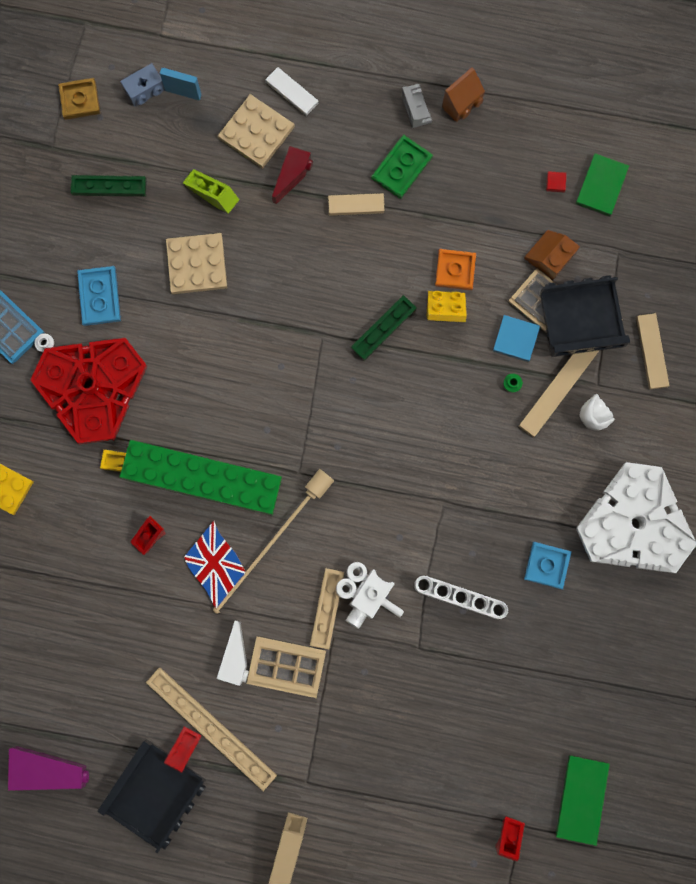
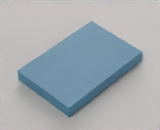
[77,266,121,326]

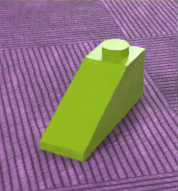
[183,169,239,214]

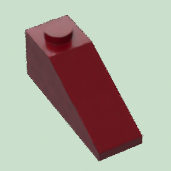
[272,146,313,204]

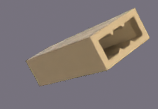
[269,812,307,884]

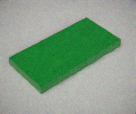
[555,755,610,846]

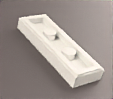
[266,67,318,116]

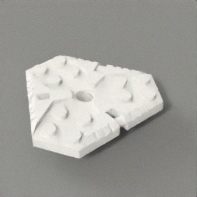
[576,462,696,573]

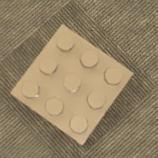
[218,94,295,169]
[166,233,227,294]

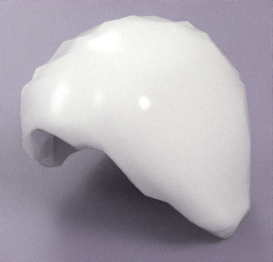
[580,394,615,431]

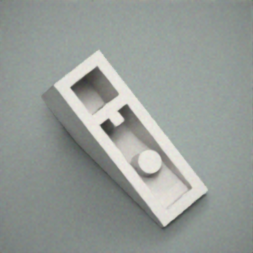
[217,621,249,686]

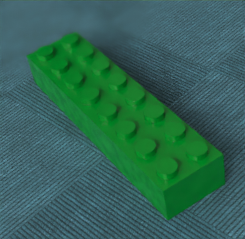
[120,440,282,516]

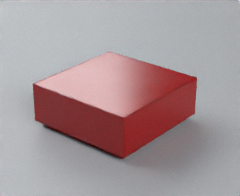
[546,171,566,193]

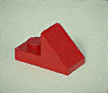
[130,516,166,555]
[495,817,525,862]

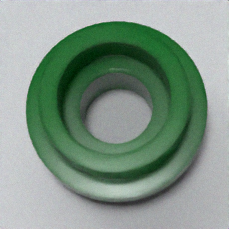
[503,374,523,393]

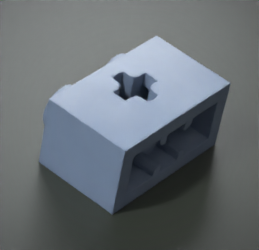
[120,63,165,107]

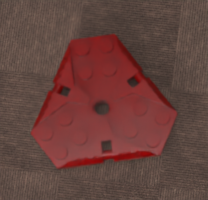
[30,338,147,445]

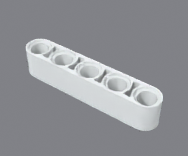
[414,576,508,619]

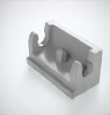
[402,84,432,128]

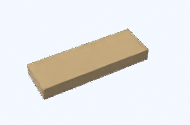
[328,193,384,216]

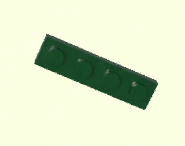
[71,175,147,197]
[351,295,417,361]

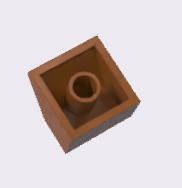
[442,68,485,122]
[524,230,580,281]

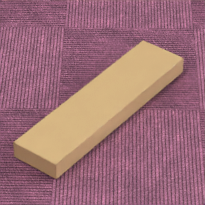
[636,313,669,390]
[310,568,344,650]

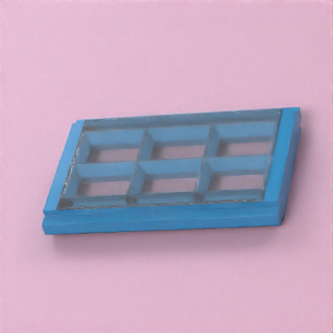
[0,290,45,364]

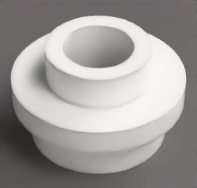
[35,334,54,352]

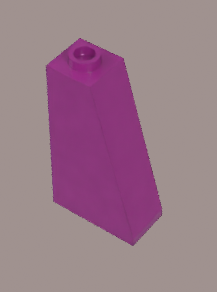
[8,746,89,791]

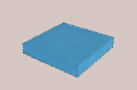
[160,68,201,101]
[493,315,540,362]
[524,542,571,590]

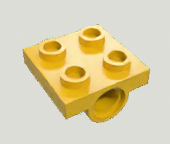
[427,291,467,322]

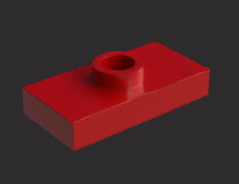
[164,726,202,773]

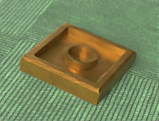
[58,78,101,120]

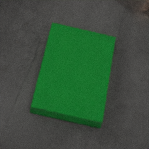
[371,135,433,199]
[576,153,629,217]

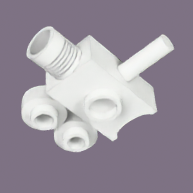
[336,562,404,629]

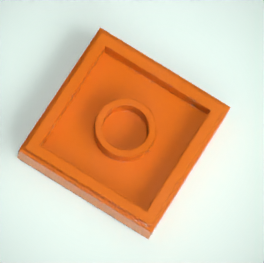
[435,249,476,290]

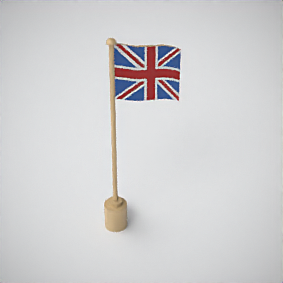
[184,469,334,614]

